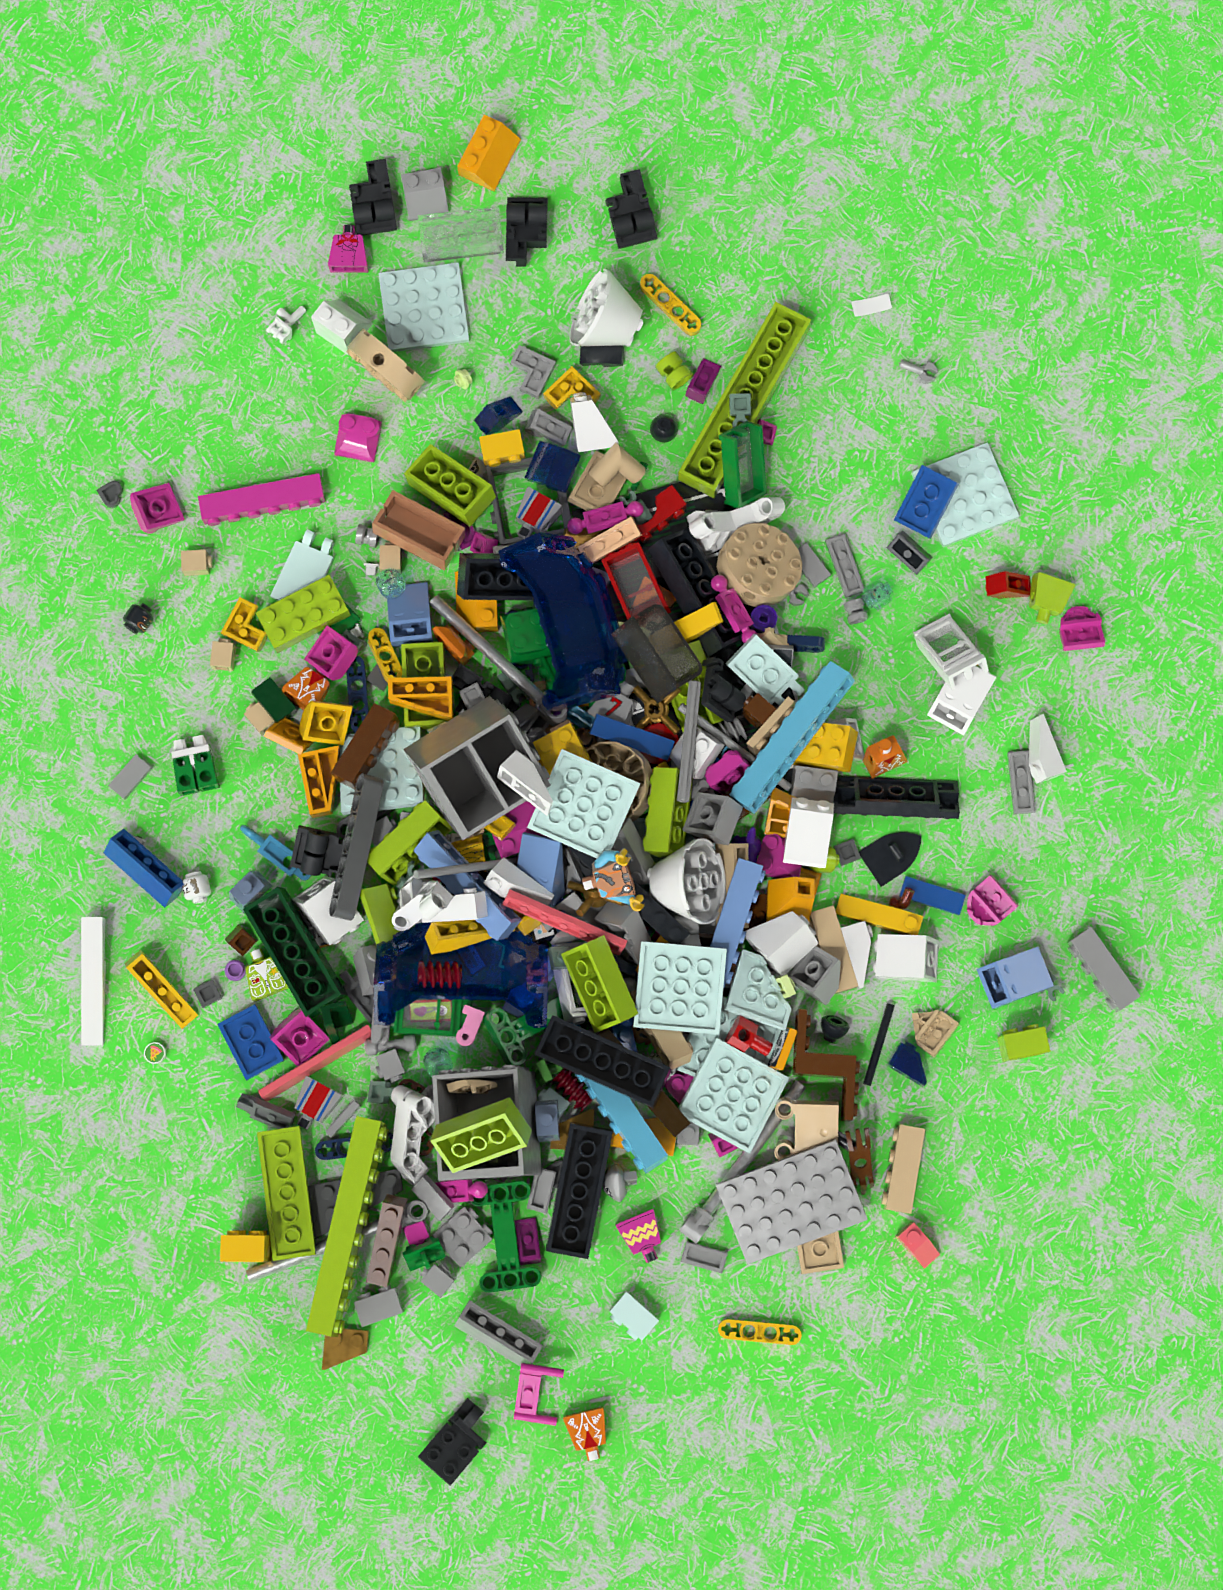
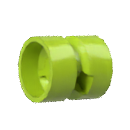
[655,351,693,390]

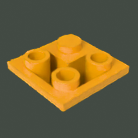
[766,877,815,922]

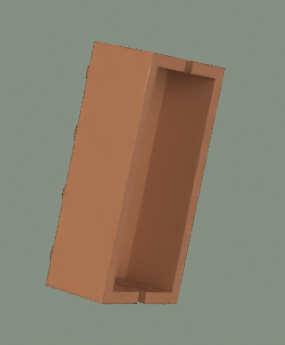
[372,490,465,571]

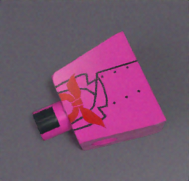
[328,224,368,273]

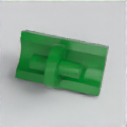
[402,1236,446,1272]

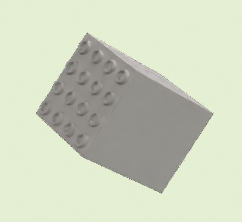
[403,696,551,840]
[432,1065,542,1181]

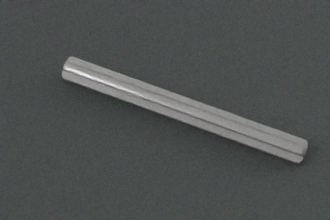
[677,680,701,803]

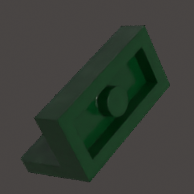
[251,677,296,723]
[320,1001,353,1045]

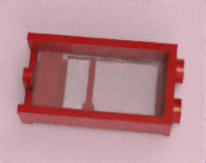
[601,542,671,630]

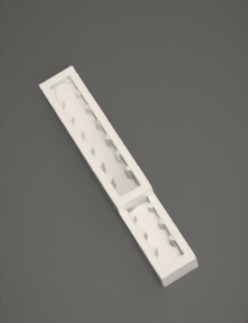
[81,917,106,1046]

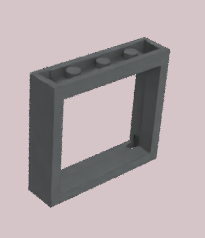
[483,453,571,545]

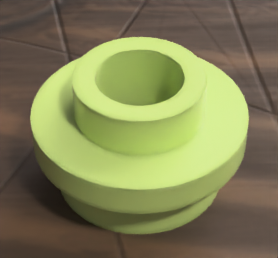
[454,369,472,389]

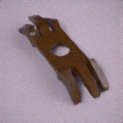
[845,1128,874,1195]

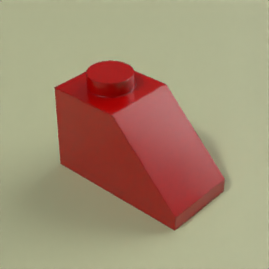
[985,571,1031,599]

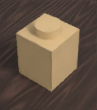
[379,542,402,574]
[181,550,213,576]
[210,639,236,671]
[244,702,275,736]

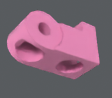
[456,1005,485,1047]

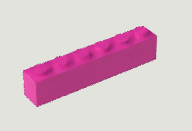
[198,473,325,526]

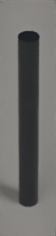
[863,1003,895,1086]

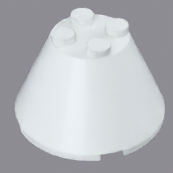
[569,269,643,347]
[647,838,726,924]

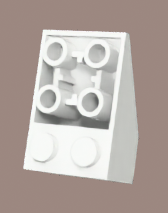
[927,665,996,735]

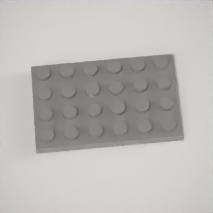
[716,1139,868,1265]

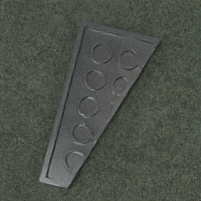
[308,1169,403,1239]

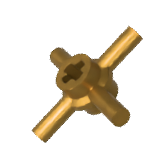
[633,685,681,735]
[567,880,625,917]

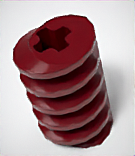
[417,961,462,988]
[550,1069,594,1114]

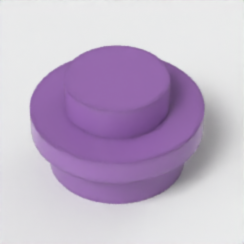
[225,960,246,981]

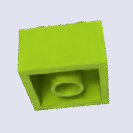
[997,1024,1051,1062]

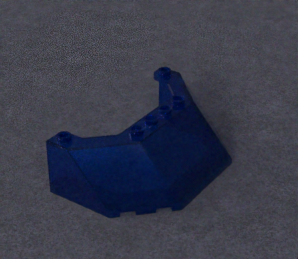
[498,532,628,711]
[373,922,548,1028]

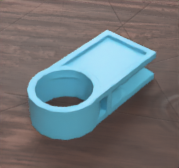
[567,705,597,737]

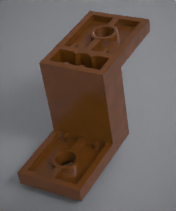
[792,1009,860,1122]

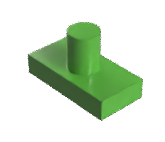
[531,1059,563,1087]

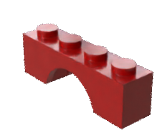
[616,485,687,552]

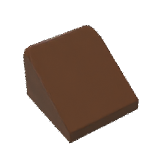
[225,925,257,957]

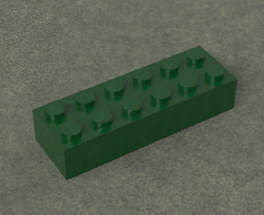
[243,887,348,1018]

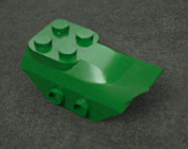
[500,601,600,666]

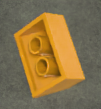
[457,115,521,192]
[455,571,498,632]

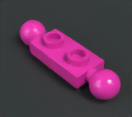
[567,501,644,534]
[711,575,758,643]
[434,1179,488,1203]

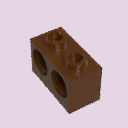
[742,693,777,729]

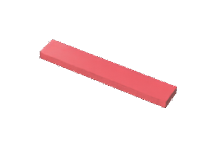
[502,889,627,955]
[258,1025,371,1102]

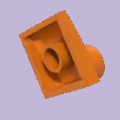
[433,624,475,666]

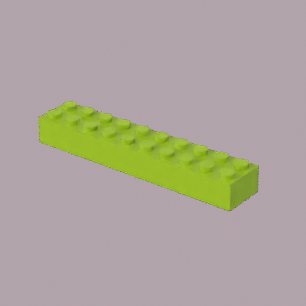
[678,301,811,498]
[306,1116,389,1337]

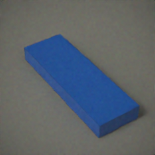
[899,876,966,916]

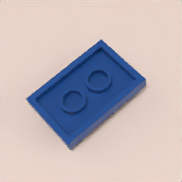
[894,465,959,539]
[217,1004,285,1081]

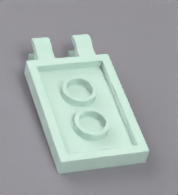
[270,529,335,601]
[726,633,804,706]

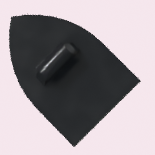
[859,832,921,887]

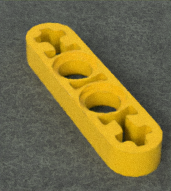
[640,274,701,336]
[718,1319,802,1345]

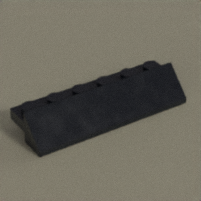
[832,775,960,819]

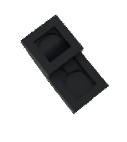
[579,345,624,367]

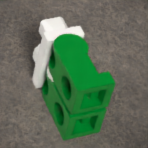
[171,735,220,796]

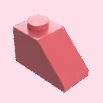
[895,1222,940,1269]

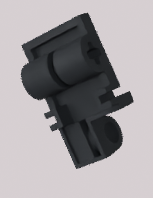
[349,159,397,236]
[605,169,658,249]
[506,197,548,267]
[701,648,746,723]
[452,664,521,714]
[290,825,346,879]
[418,1398,487,1486]

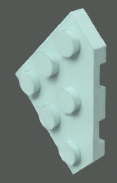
[724,949,791,1030]

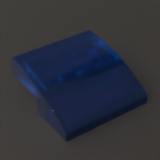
[525,441,581,493]

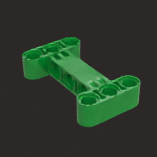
[483,972,592,1066]
[470,1181,542,1293]

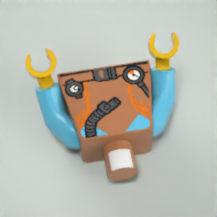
[582,849,645,911]

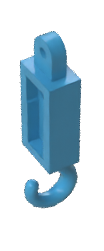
[240,825,311,881]

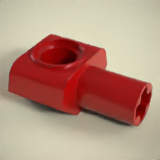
[725,1015,773,1056]

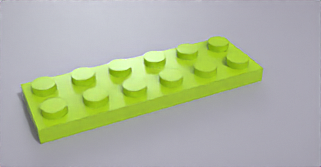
[257,1126,316,1261]

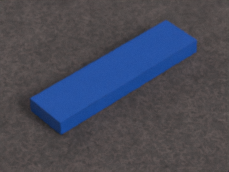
[589,713,675,761]

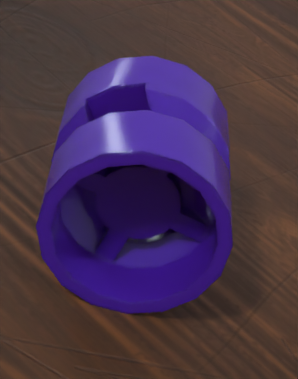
[750,605,777,633]

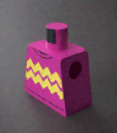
[616,1209,661,1263]

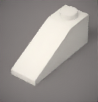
[1029,714,1067,784]
[497,750,553,816]
[483,857,555,906]
[422,888,488,923]
[841,921,873,990]

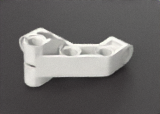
[686,497,785,555]
[392,875,453,931]
[391,1084,435,1186]

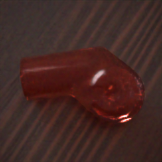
[889,887,915,910]

